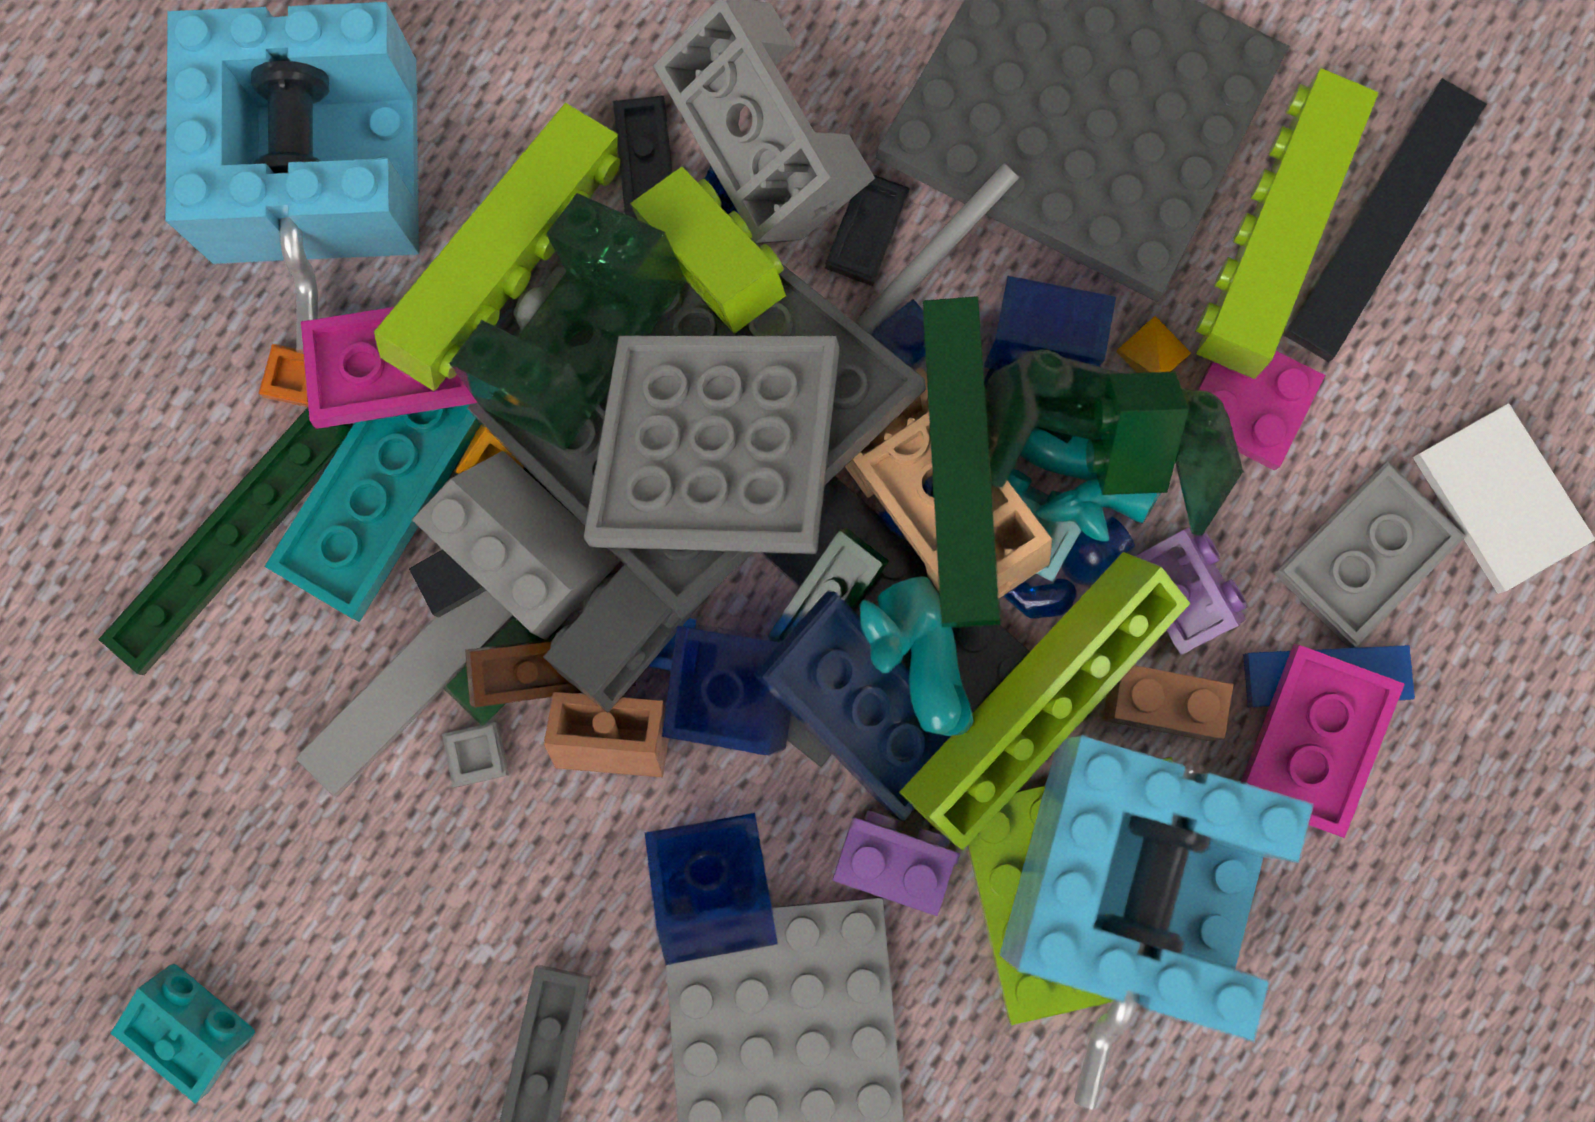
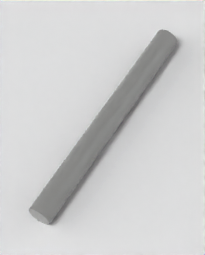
[857,163,1020,335]

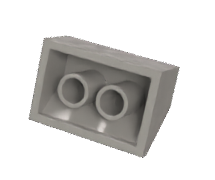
[412,451,621,640]

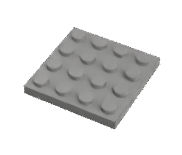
[584,336,840,553]
[662,897,904,1122]

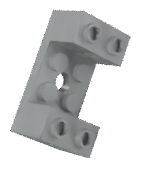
[653,0,875,243]

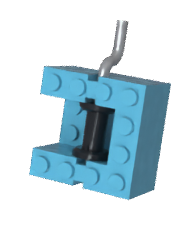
[165,2,419,354]
[1000,736,1313,1110]

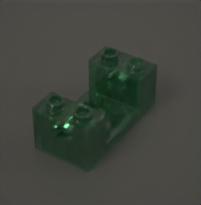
[449,193,686,451]

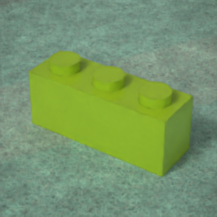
[630,166,786,334]

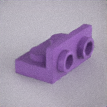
[1136,526,1247,655]
[832,810,960,917]

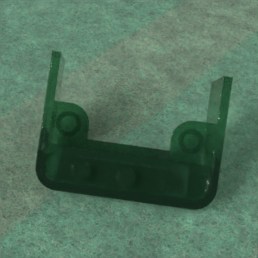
[985,350,1244,536]

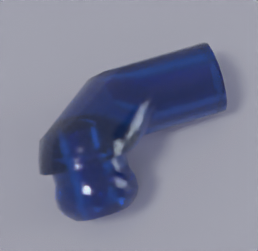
[1003,578,1077,619]

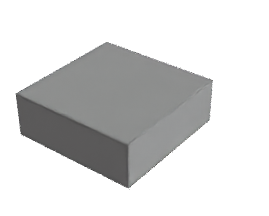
[442,722,509,788]

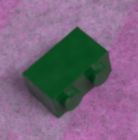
[1086,372,1189,495]

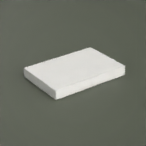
[1412,403,1595,594]

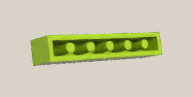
[1195,68,1379,379]
[374,102,620,391]
[899,552,1191,851]

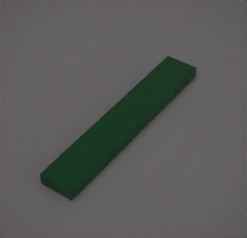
[923,296,1000,628]
[98,407,352,675]

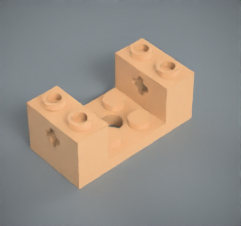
[845,367,1052,598]

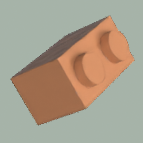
[1102,665,1233,741]
[544,692,671,778]

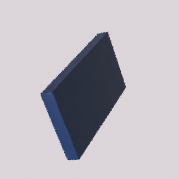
[754,590,951,822]

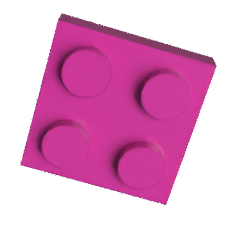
[1185,351,1325,471]

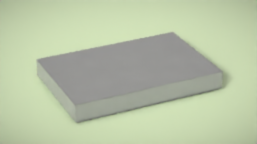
[1273,461,1466,648]

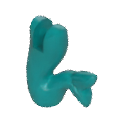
[1016,405,1161,541]
[860,577,973,736]

